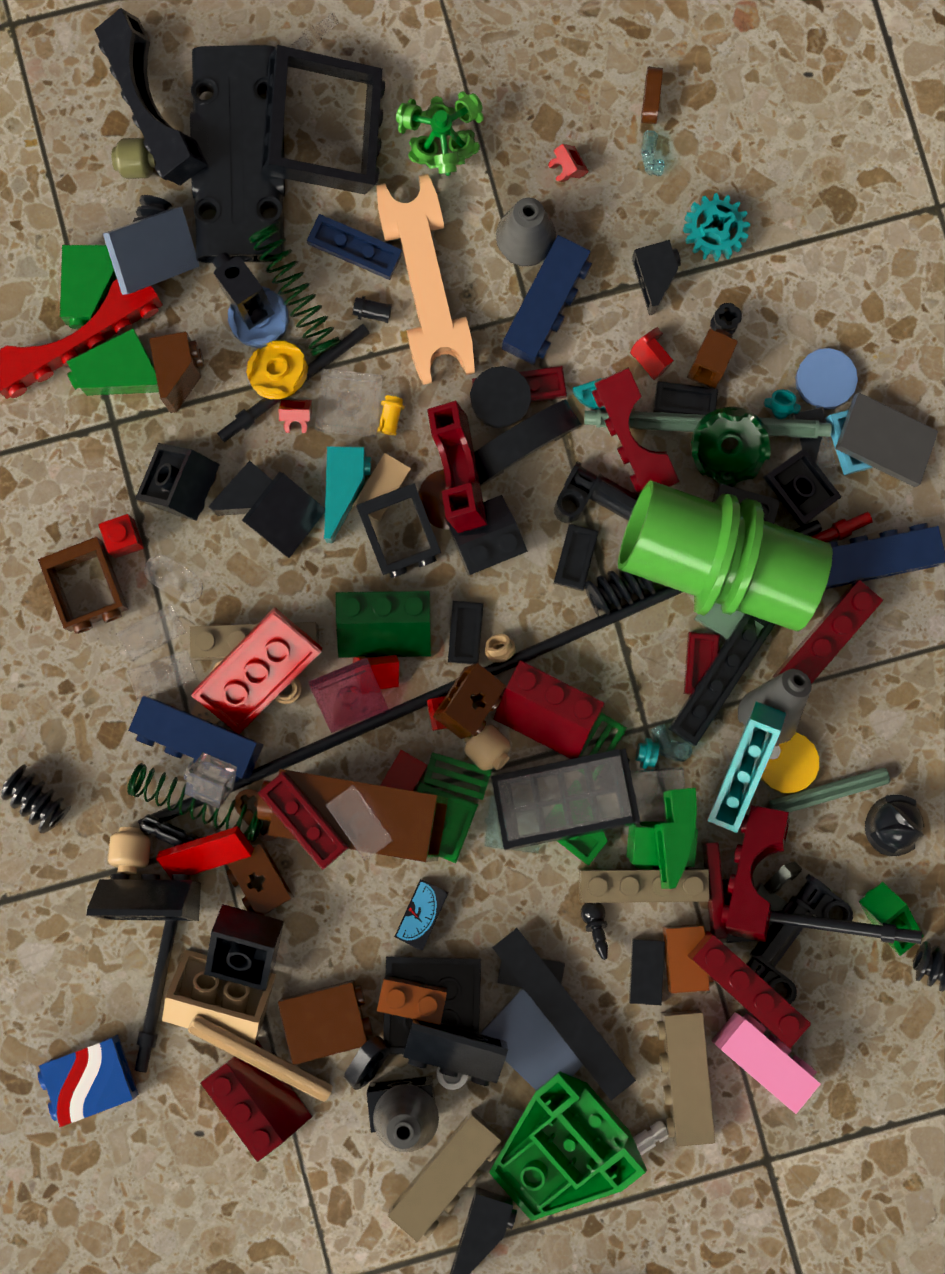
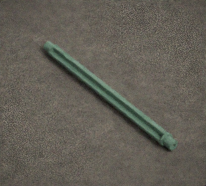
[584,409,832,439]

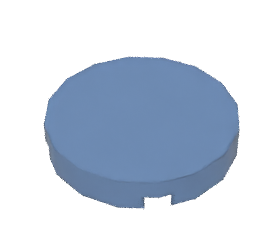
[228,286,289,348]
[795,348,858,410]

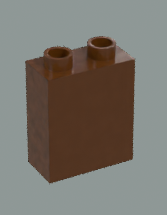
[257,769,448,862]

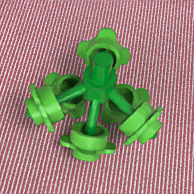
[396,91,484,176]

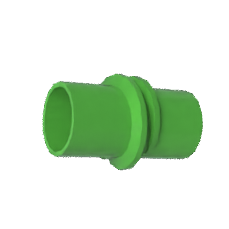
[618,480,833,632]

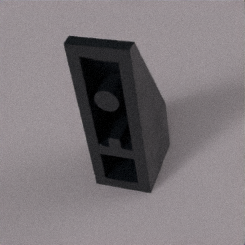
[450,1187,517,1274]

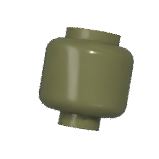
[111,138,156,179]

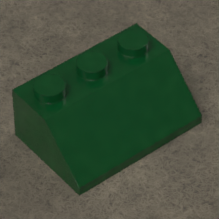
[336,591,431,658]

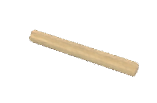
[188,1015,333,1102]

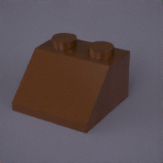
[149,331,204,413]

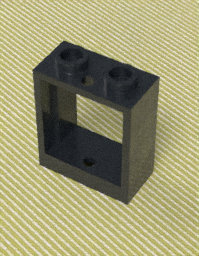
[356,483,441,578]

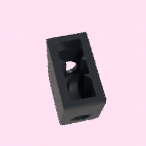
[213,253,275,330]

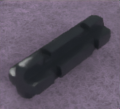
[140,814,200,846]

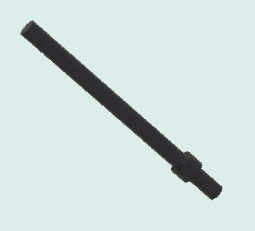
[217,324,370,443]
[728,904,922,944]
[134,921,178,1073]

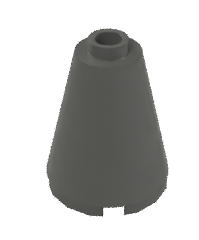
[496,198,556,267]
[738,669,812,746]
[373,1084,439,1152]

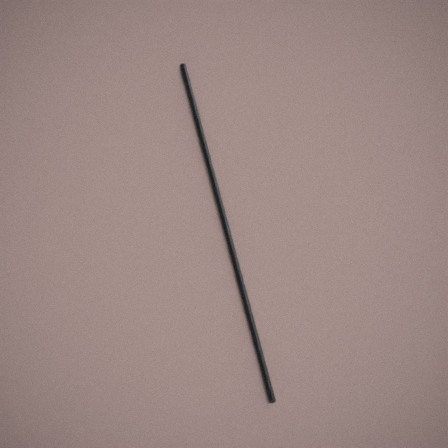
[138,520,822,826]

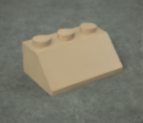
[162,949,276,1044]

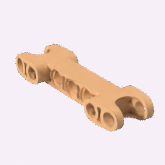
[376,174,475,385]

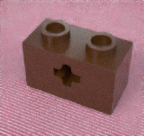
[687,328,738,389]
[432,663,506,739]
[226,843,294,915]

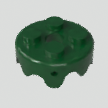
[691,406,771,487]

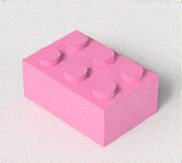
[712,1012,821,1114]

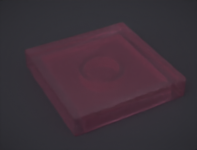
[308,658,388,733]

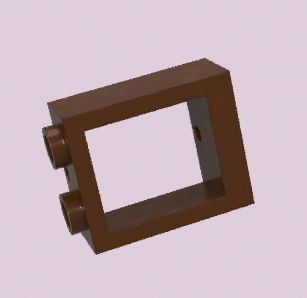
[38,537,129,634]

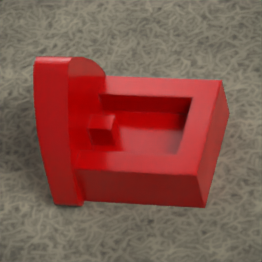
[630,327,674,380]
[353,655,399,693]

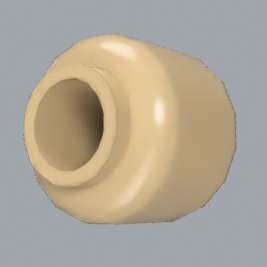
[464,725,511,771]
[108,827,151,875]

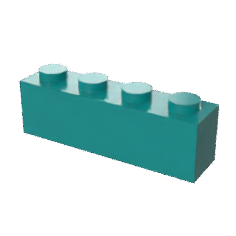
[708,701,786,833]

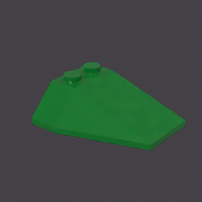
[489,1071,647,1221]

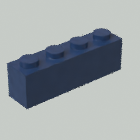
[502,235,592,365]
[825,523,945,589]
[128,696,264,782]

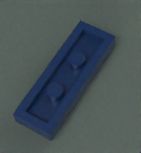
[307,214,403,280]

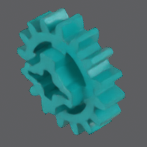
[683,193,750,262]

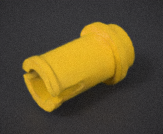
[377,395,405,436]

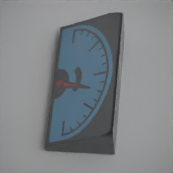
[394,879,449,951]

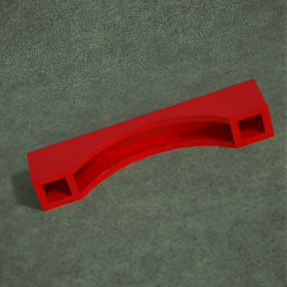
[0,279,163,399]

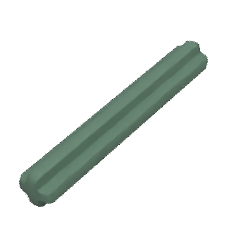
[769,768,890,813]

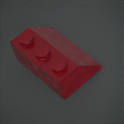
[493,660,605,759]
[200,1040,313,1162]

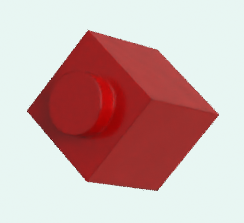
[98,514,144,559]

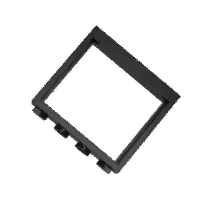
[260,45,385,195]

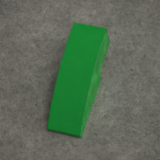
[654,788,697,889]

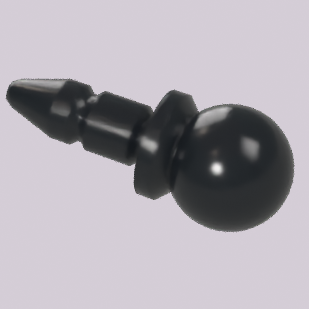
[581,903,608,960]

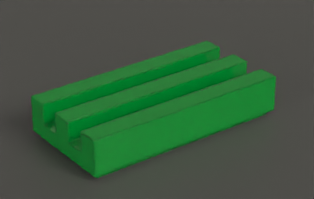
[577,713,627,781]
[423,752,492,800]

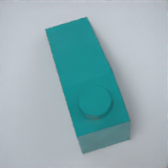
[324,446,371,543]

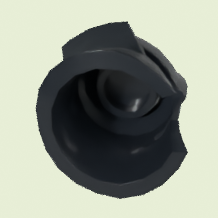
[865,795,925,856]

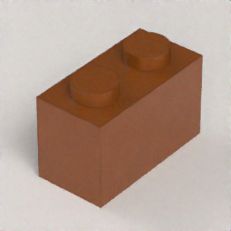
[662,924,714,993]
[377,975,447,1025]

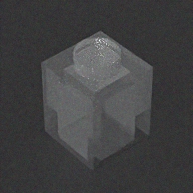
[184,752,237,809]

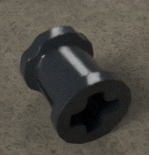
[710,303,742,335]

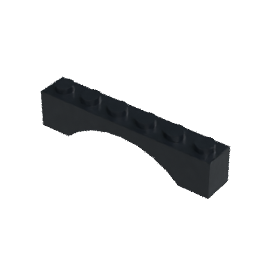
[94,8,208,186]

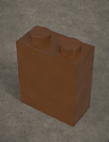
[278,980,373,1065]

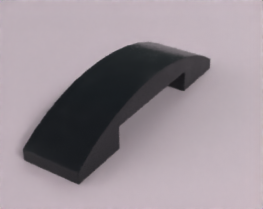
[474,399,582,487]

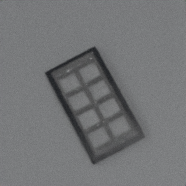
[491,748,641,851]

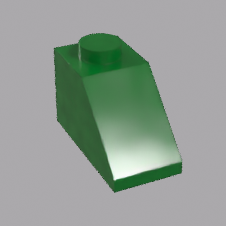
[859,882,924,956]

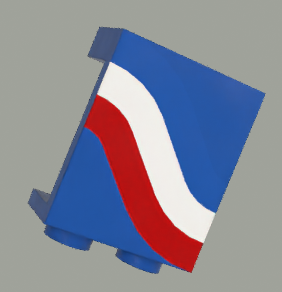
[38,1035,139,1127]

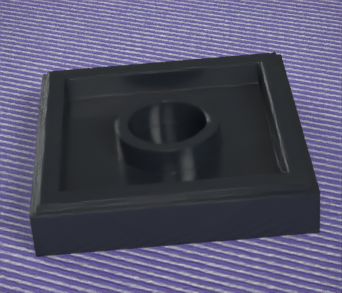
[242,471,325,558]

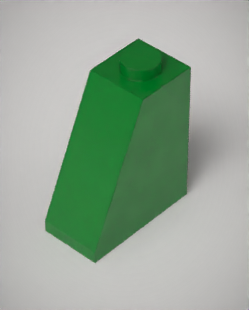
[60,245,117,330]
[67,329,159,396]

